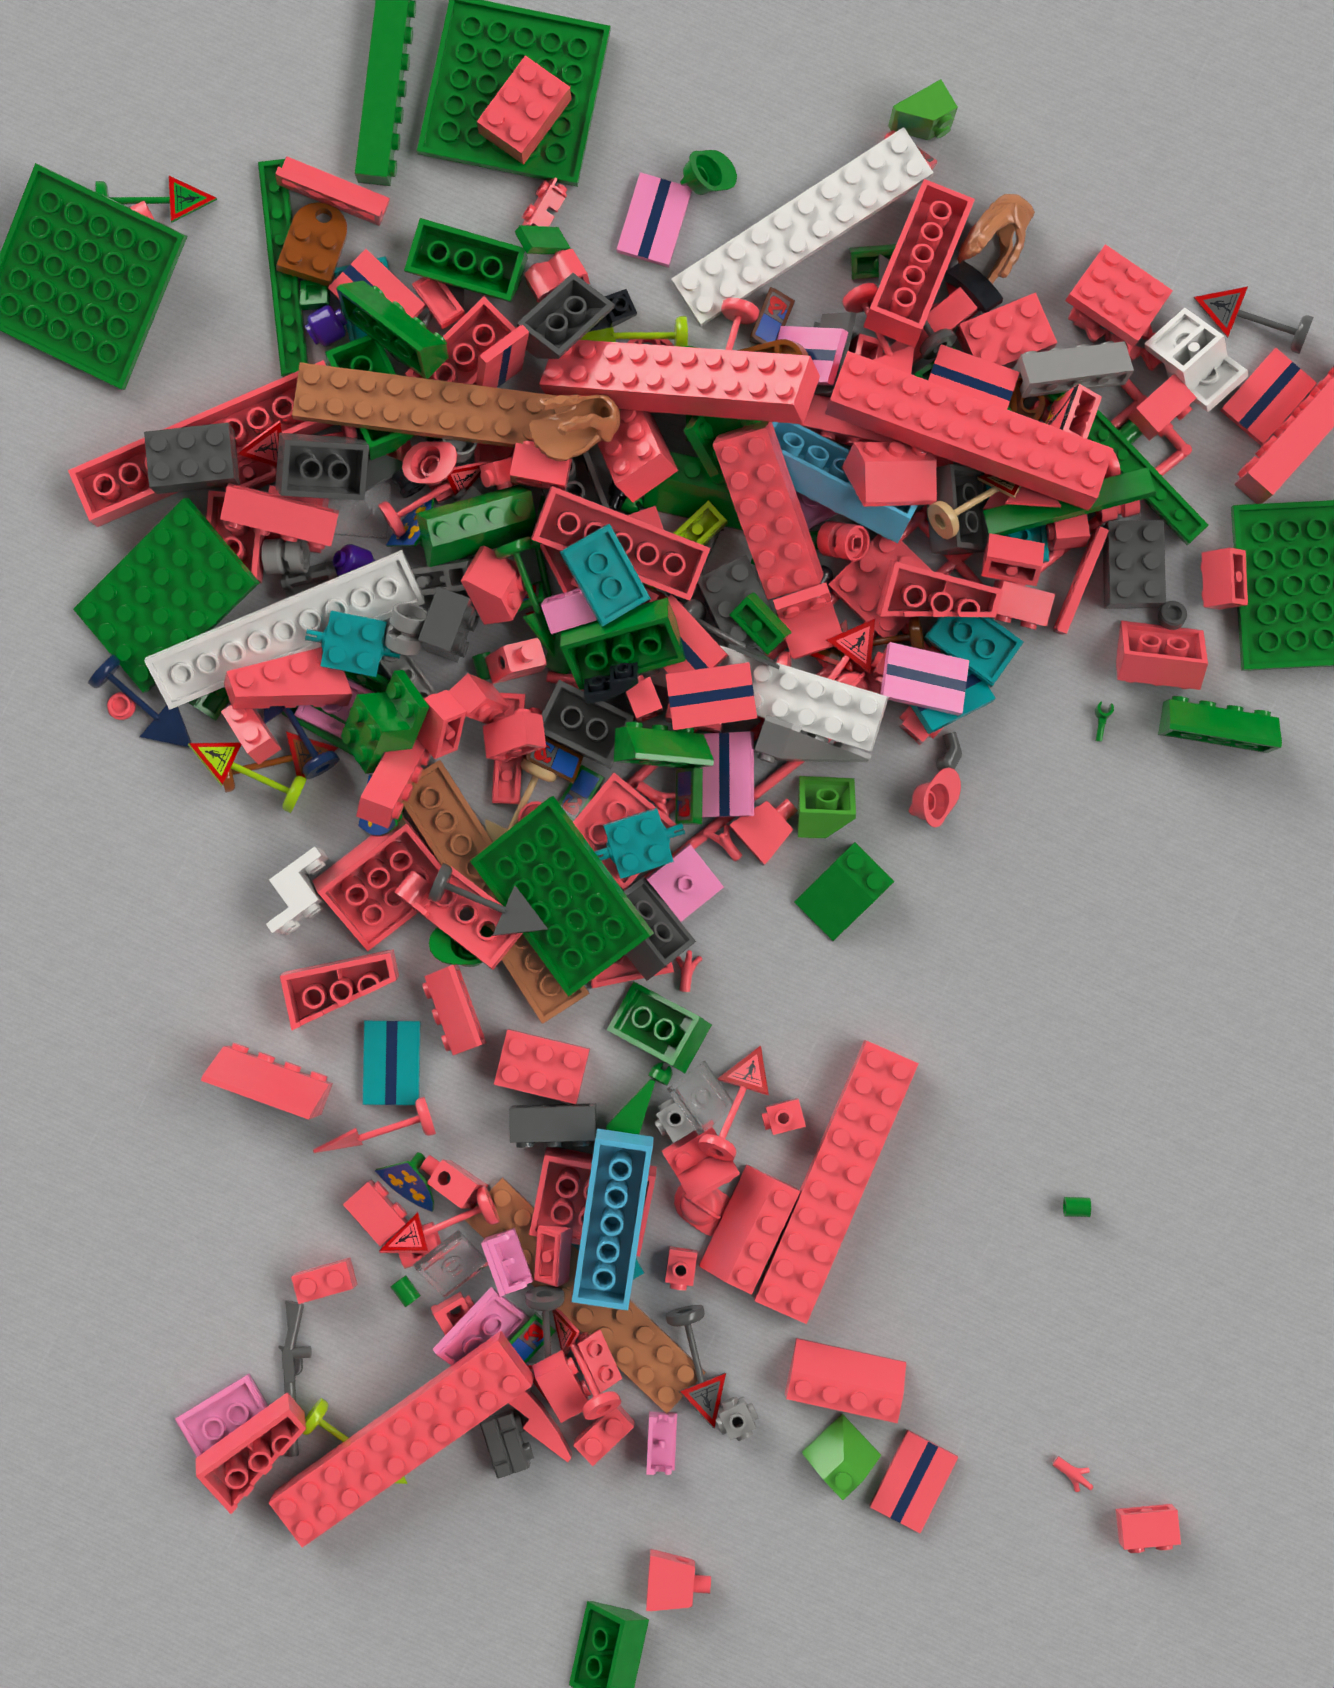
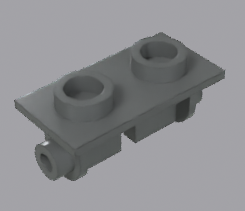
[281,561,338,598]

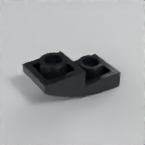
[944,260,1003,313]
[589,289,637,332]
[584,662,639,704]

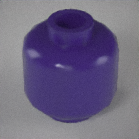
[305,305,348,347]
[333,544,375,577]

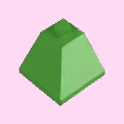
[797,776,856,839]
[802,1413,881,1500]

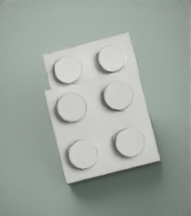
[1144,308,1248,412]
[266,846,329,935]

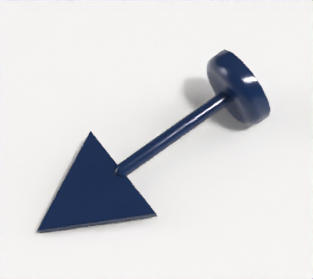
[88,655,191,747]
[264,706,340,779]

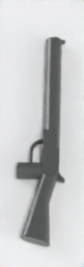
[278,1300,312,1457]

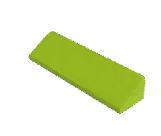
[643,500,728,590]

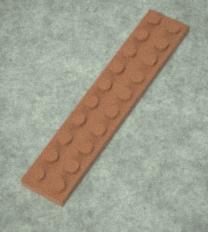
[292,362,575,448]
[402,760,590,1024]
[465,1177,705,1414]

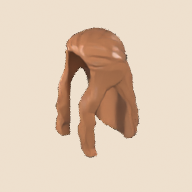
[957,194,1035,284]
[529,394,620,461]

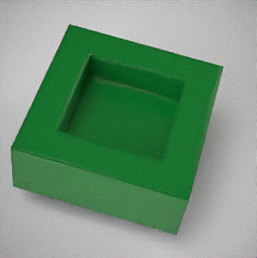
[300,280,330,311]

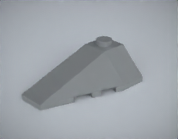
[754,715,871,763]

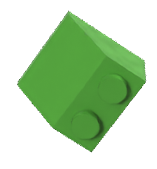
[888,79,958,140]

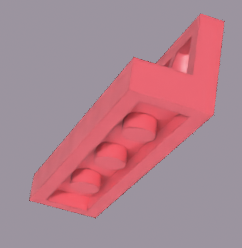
[275,156,390,226]

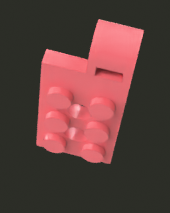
[394,866,523,970]

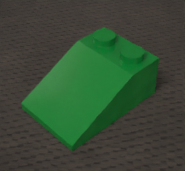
[794,842,895,941]
[607,982,712,1074]

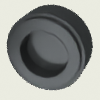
[1158,601,1187,630]

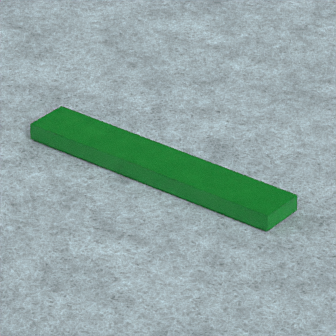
[983,467,1156,536]

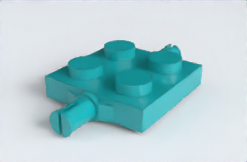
[305,611,401,677]
[594,808,685,879]

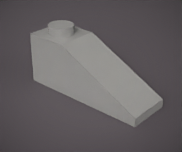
[411,556,475,596]

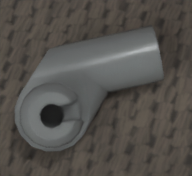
[936,732,962,771]

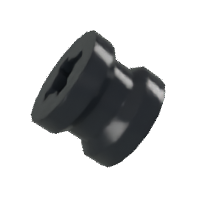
[391,469,426,498]

